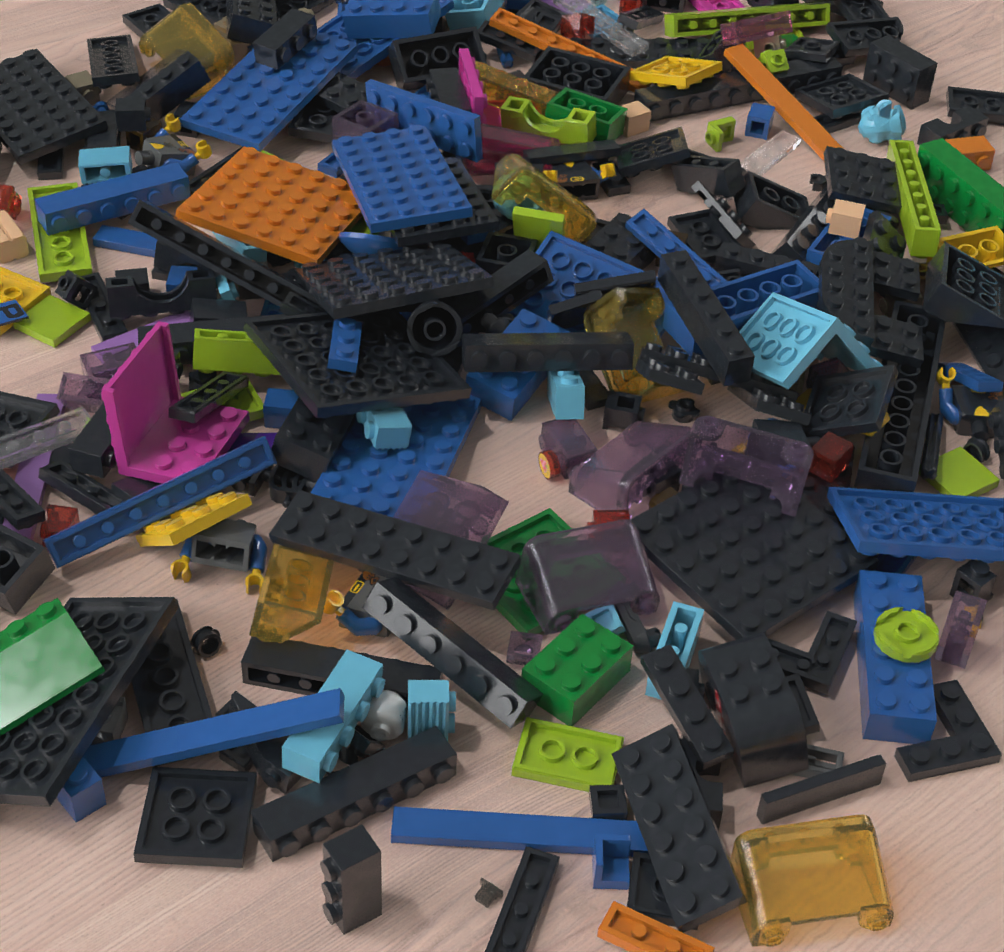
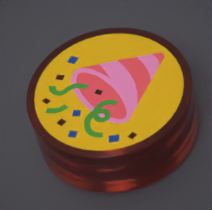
[538,449,561,480]

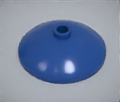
[338,232,403,255]

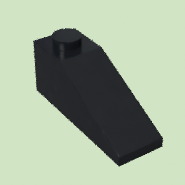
[228,691,302,794]

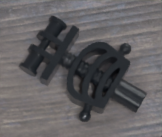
[231,465,316,508]

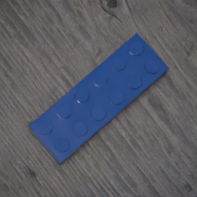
[662,259,819,356]
[853,570,937,744]

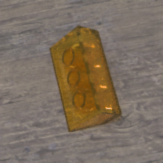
[475,61,558,116]
[249,544,334,643]

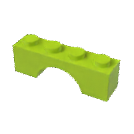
[500,96,597,144]

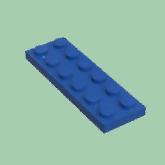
[365,79,483,162]

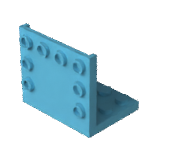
[739,292,883,389]

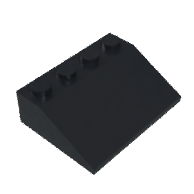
[522,46,631,103]
[106,49,211,120]
[923,242,1004,328]

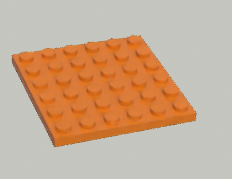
[176,146,363,264]

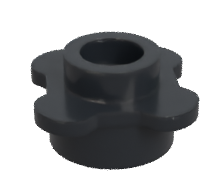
[668,398,700,423]

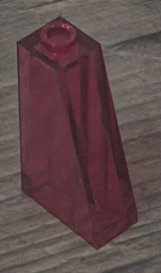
[720,10,793,46]
[465,123,560,176]

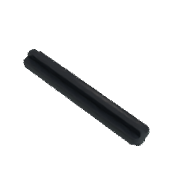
[921,413,943,480]

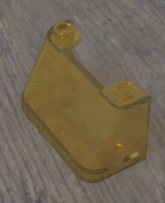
[138,2,234,100]
[491,154,597,243]
[583,288,686,403]
[730,815,894,947]

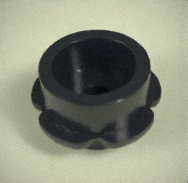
[963,437,990,463]
[190,626,222,657]

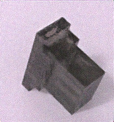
[475,878,503,908]

